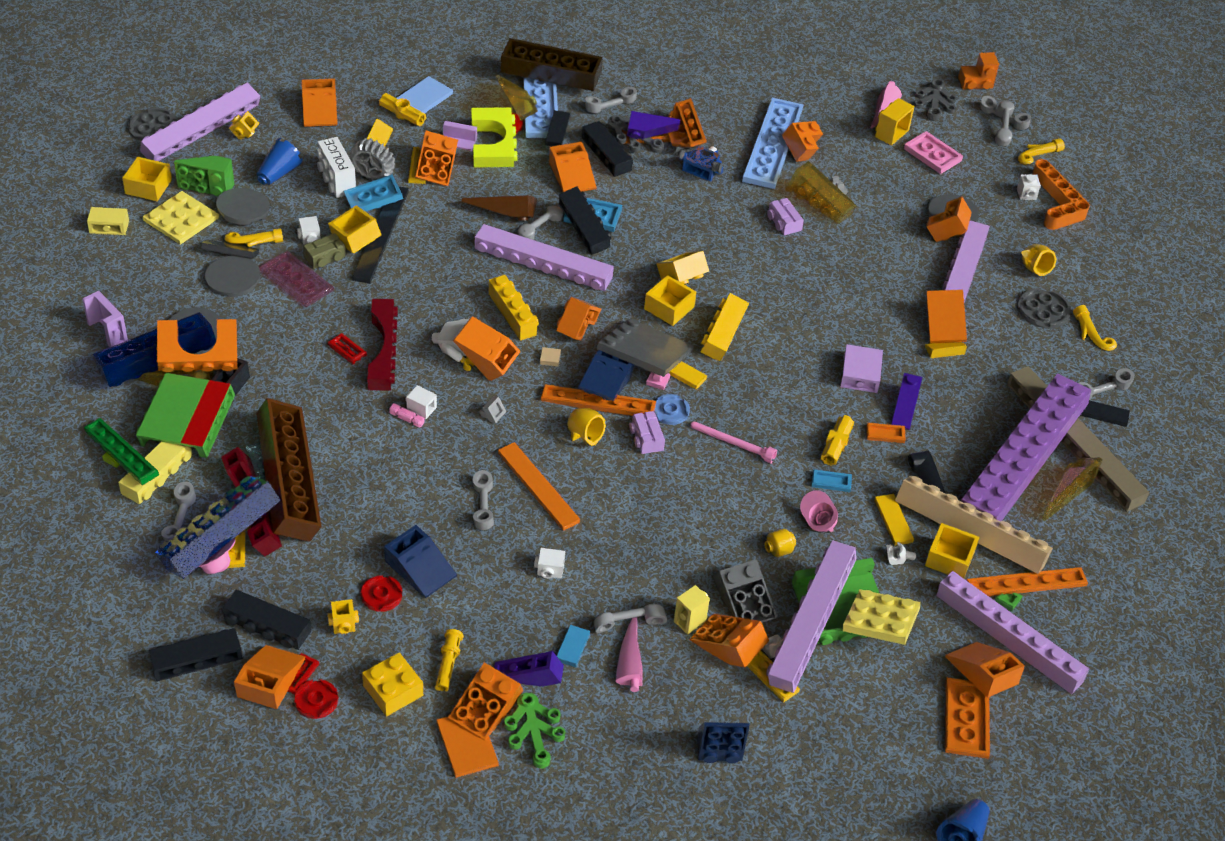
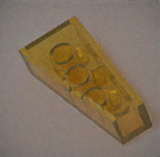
[786,161,857,224]

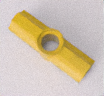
[379,93,426,126]
[820,415,854,466]

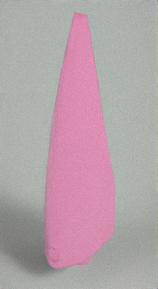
[870,81,902,129]
[616,617,643,692]

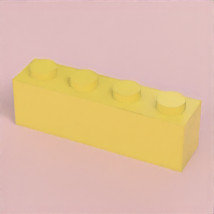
[118,442,192,504]

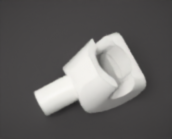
[886,542,916,565]
[762,635,784,659]

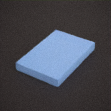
[397,76,453,113]

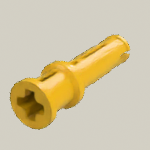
[435,629,464,692]

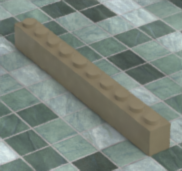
[1007,366,1149,512]

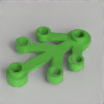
[504,693,565,768]

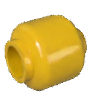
[765,529,796,557]

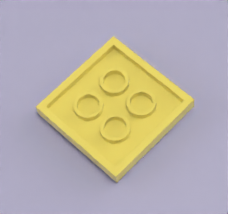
[143,191,219,244]
[843,589,920,645]

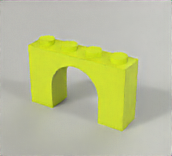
[471,108,517,167]

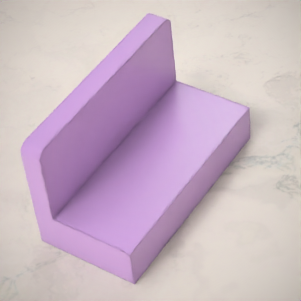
[443,121,477,151]

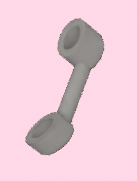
[585,87,637,113]
[980,96,1031,130]
[995,100,1015,146]
[517,205,563,240]
[1079,368,1135,400]
[473,470,494,530]
[161,482,196,545]
[593,604,667,634]

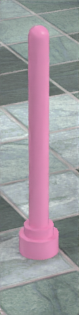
[690,422,777,464]

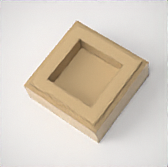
[540,347,561,366]

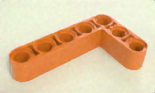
[1032,159,1090,230]

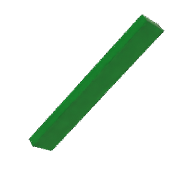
[84,418,159,486]

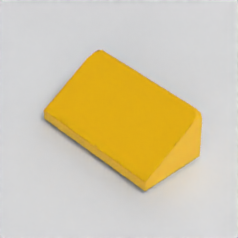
[367,119,393,147]
[925,342,967,358]

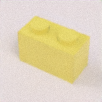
[87,207,129,235]
[674,585,710,635]

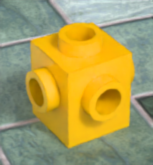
[229,111,259,140]
[328,599,359,634]

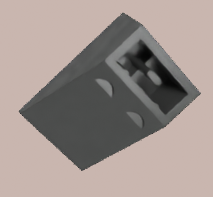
[712,559,778,623]

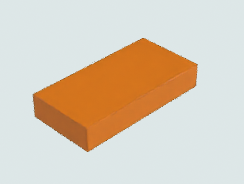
[866,423,906,443]

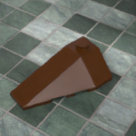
[461,195,537,221]

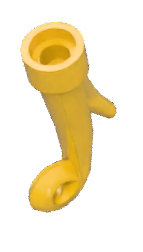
[1018,138,1064,165]
[224,228,283,247]
[1073,305,1117,351]

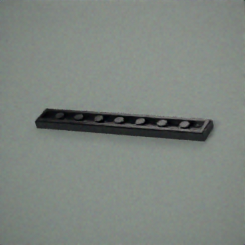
[353,186,409,284]

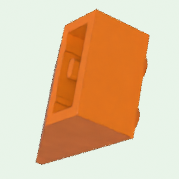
[302,79,338,127]
[415,130,458,186]
[549,142,597,192]
[453,316,521,381]
[689,613,769,668]
[945,642,1025,698]
[234,645,305,709]
[448,662,524,740]

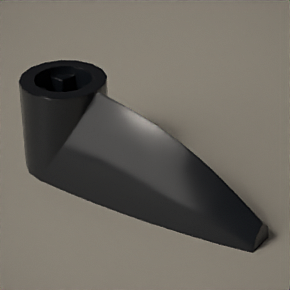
[908,450,946,494]

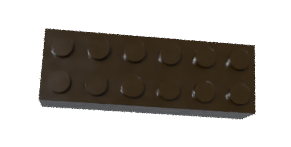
[500,38,603,91]

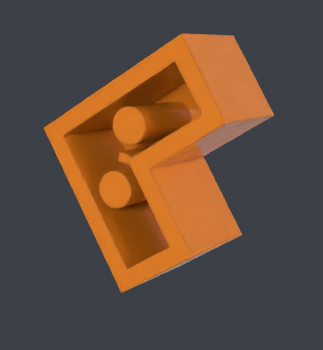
[958,52,999,90]
[782,121,823,162]
[927,197,972,242]
[556,297,601,340]

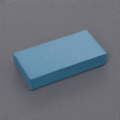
[811,469,852,492]
[557,625,590,667]

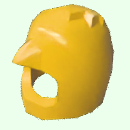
[1021,244,1057,276]
[567,408,606,446]

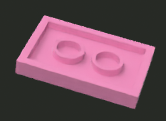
[904,131,963,174]

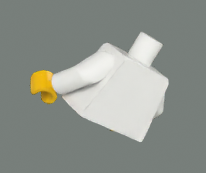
[432,318,474,371]

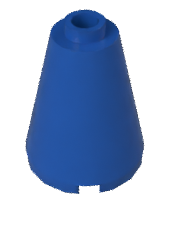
[257,138,303,185]
[936,799,990,841]

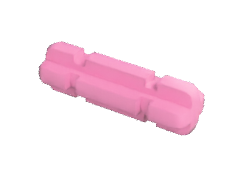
[389,403,425,427]

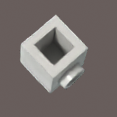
[1017,174,1041,200]
[297,216,321,244]
[406,385,437,419]
[534,548,565,579]

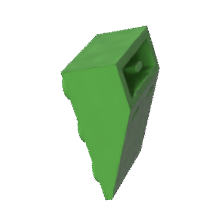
[174,156,234,196]

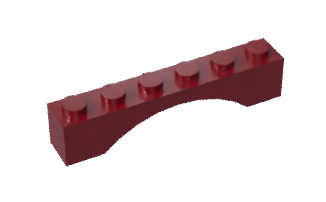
[367,299,398,391]
[221,447,282,556]

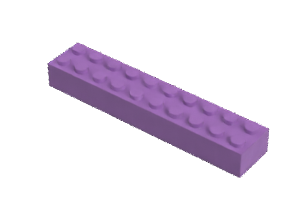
[961,373,1091,521]

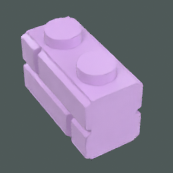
[767,198,804,235]
[629,411,665,454]

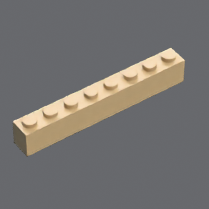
[895,476,1053,574]

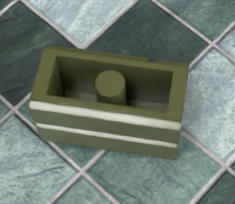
[303,233,346,269]

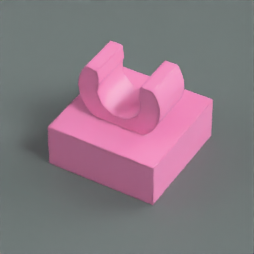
[646,372,670,390]

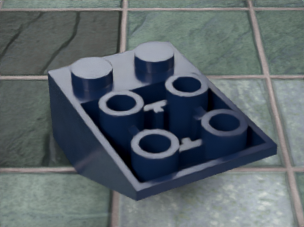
[578,350,634,401]
[384,525,457,598]
[697,722,750,764]

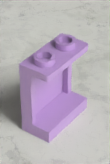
[83,291,128,349]
[841,344,883,393]

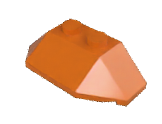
[668,98,707,149]

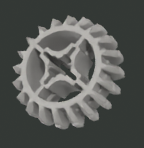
[349,138,395,181]

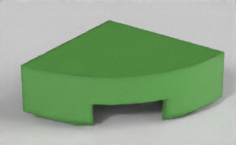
[994,593,1023,611]

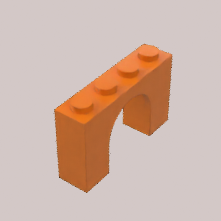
[157,319,238,372]

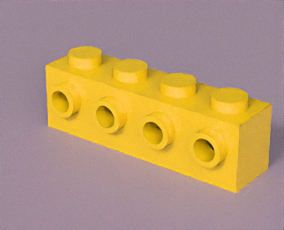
[489,275,539,341]
[701,293,749,361]

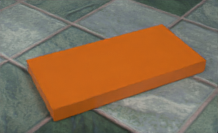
[945,677,990,759]

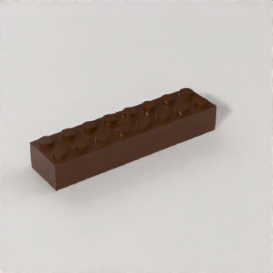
[256,398,322,542]

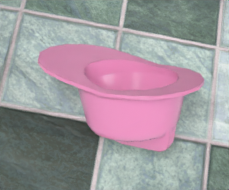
[800,490,838,532]
[192,538,235,574]

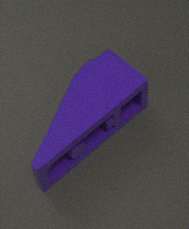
[627,111,680,139]
[891,373,922,430]
[494,651,564,687]

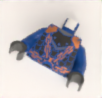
[673,146,723,182]

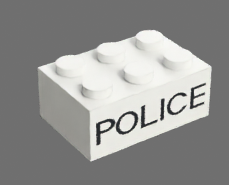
[316,137,356,198]

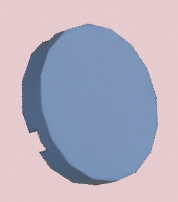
[654,394,690,425]

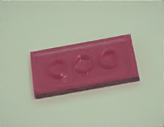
[259,251,334,307]

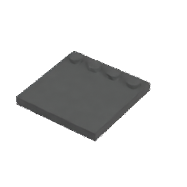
[597,319,694,377]

